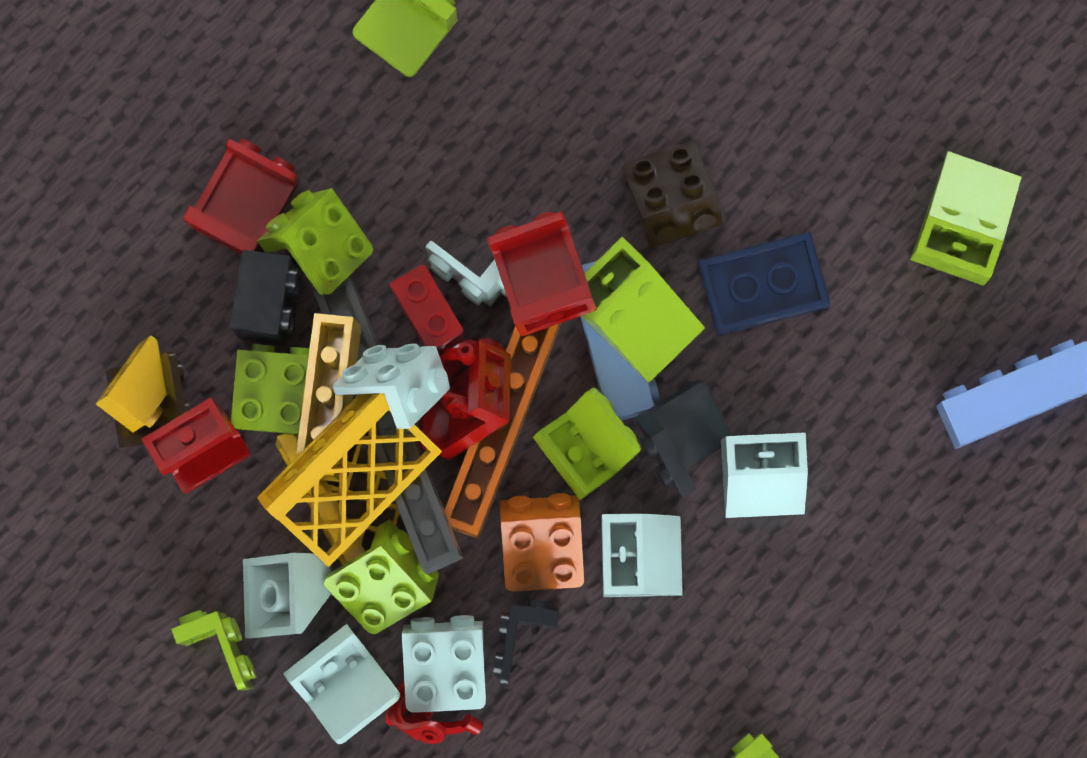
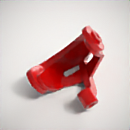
[438,338,506,420]
[386,680,483,744]

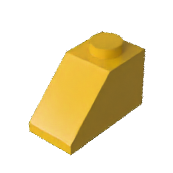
[96,335,167,432]

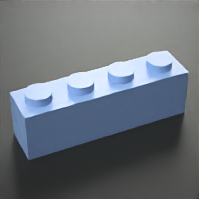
[580,261,660,421]
[936,339,1087,449]

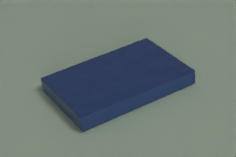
[697,231,831,337]

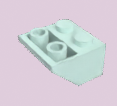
[721,433,808,518]
[601,514,682,597]

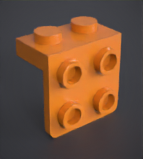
[500,493,584,592]

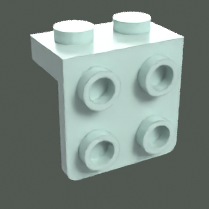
[425,241,506,307]
[332,343,450,429]
[402,615,486,712]
[283,624,400,744]

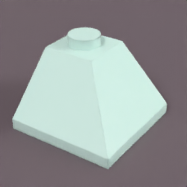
[243,553,331,638]

